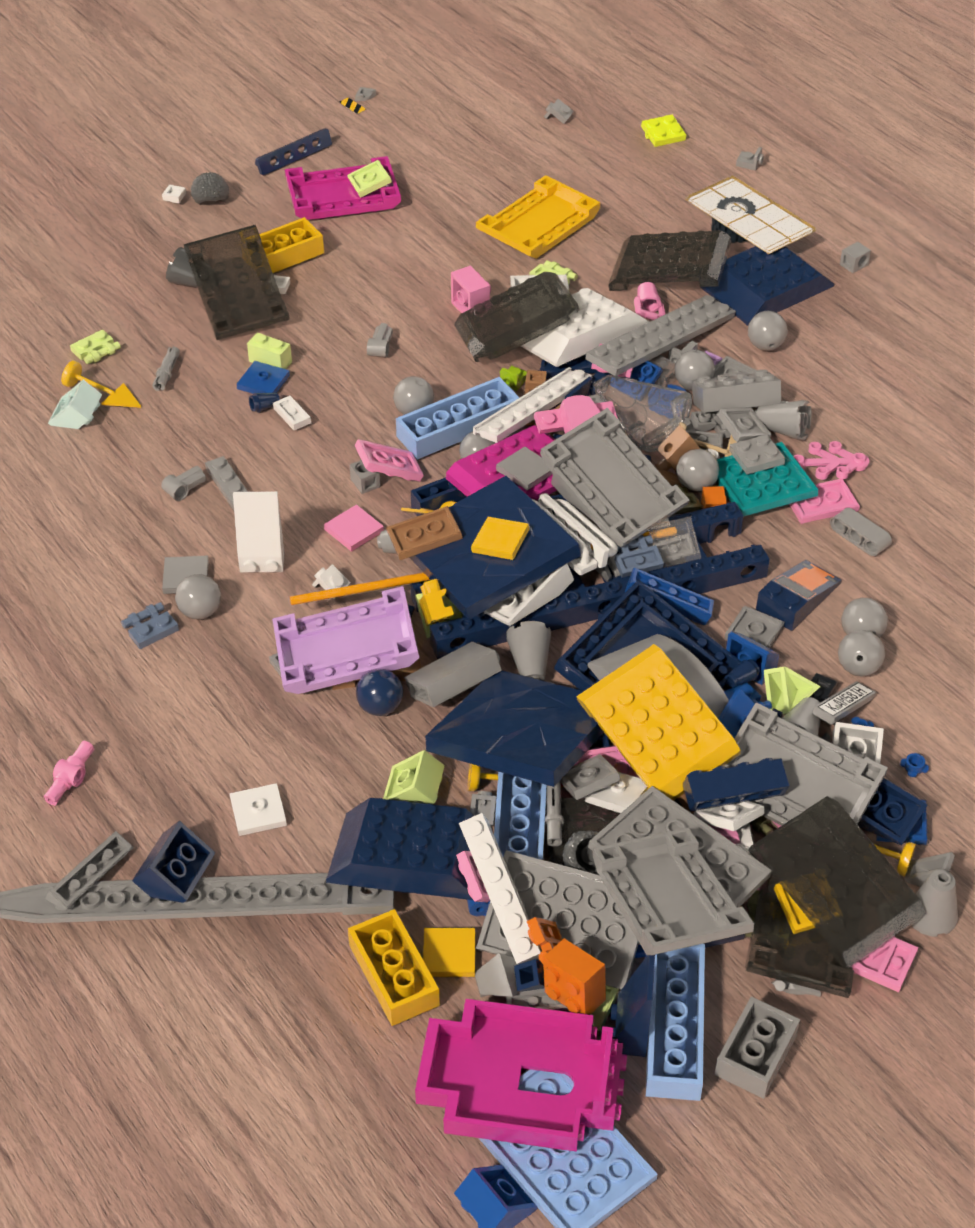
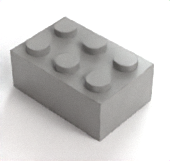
[715,996,800,1099]

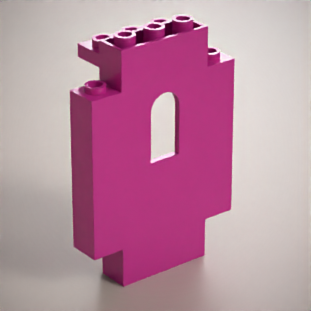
[415,999,627,1152]

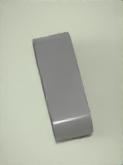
[830,508,892,556]

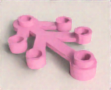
[793,441,869,480]

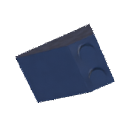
[857,778,927,846]

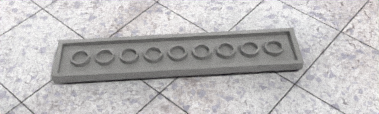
[585,295,736,377]

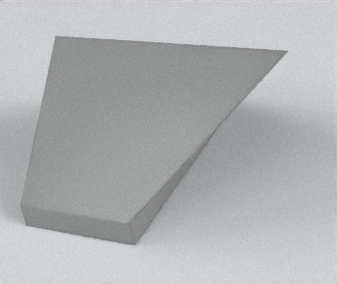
[905,852,955,887]
[475,953,519,997]

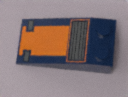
[756,560,842,631]

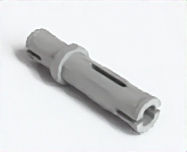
[152,346,180,391]
[545,781,564,847]

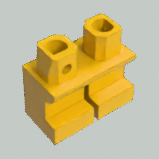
[419,579,454,626]

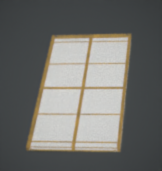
[685,175,816,254]

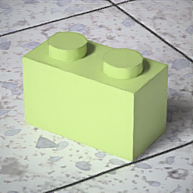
[247,332,292,369]

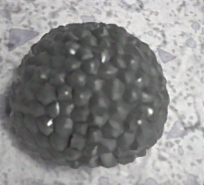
[191,172,229,204]
[563,830,599,875]

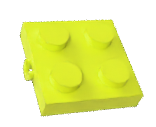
[641,114,686,147]

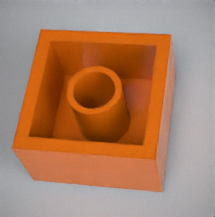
[543,938,606,1015]

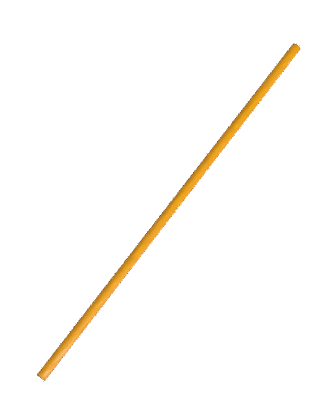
[290,527,676,605]

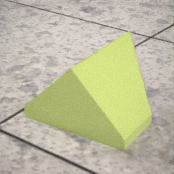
[764,667,820,714]

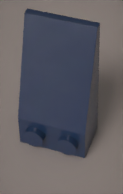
[611,955,655,1057]

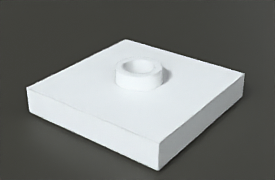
[585,772,647,813]
[229,783,287,836]
[694,801,764,831]

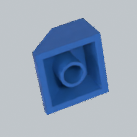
[726,631,779,685]
[454,1165,538,1228]

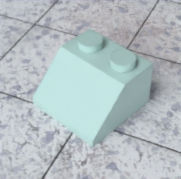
[48,379,102,429]

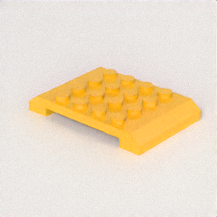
[476,175,600,259]
[576,644,741,801]

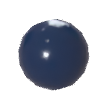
[356,669,403,716]

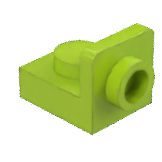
[500,366,527,391]

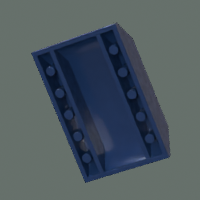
[701,246,834,326]
[326,797,474,900]

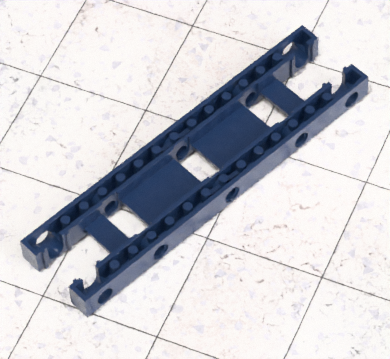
[410,502,770,659]

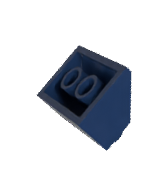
[132,820,215,903]

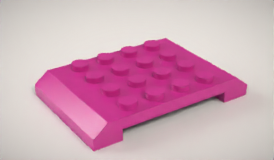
[284,156,401,220]
[446,425,557,501]

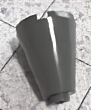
[166,247,221,290]

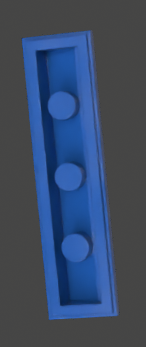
[625,567,714,625]

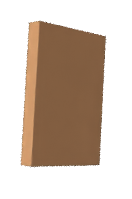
[386,506,463,560]

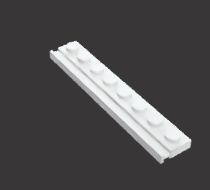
[473,367,592,443]

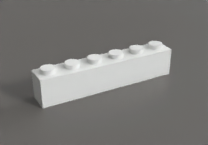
[459,813,542,965]

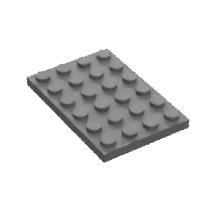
[588,786,772,908]
[476,850,639,990]

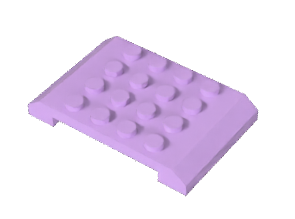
[272,586,419,694]

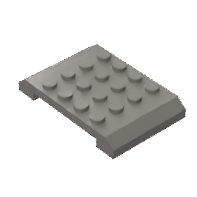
[540,408,690,547]
[725,702,888,853]
[593,828,754,955]

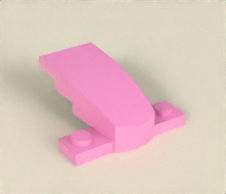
[534,395,618,434]

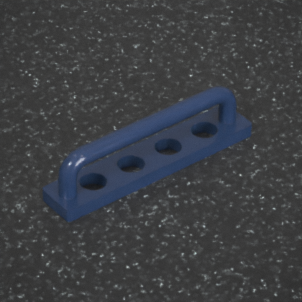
[255,128,332,175]

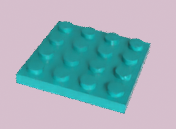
[716,442,818,516]

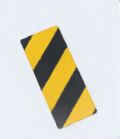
[339,98,366,114]

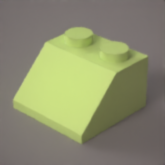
[383,750,445,805]

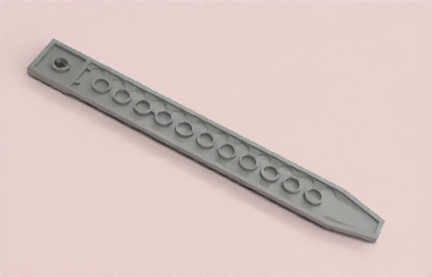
[0,873,394,923]

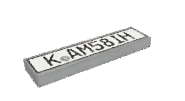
[812,681,876,725]

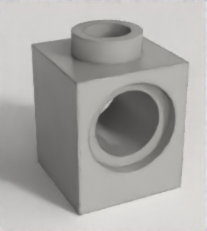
[840,242,871,273]
[350,460,380,494]

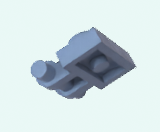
[614,535,664,578]
[121,602,179,649]

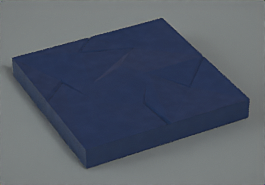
[409,476,581,620]
[554,580,741,691]
[425,670,604,787]

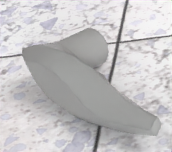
[771,977,821,997]

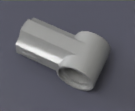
[367,323,393,357]
[161,465,206,501]

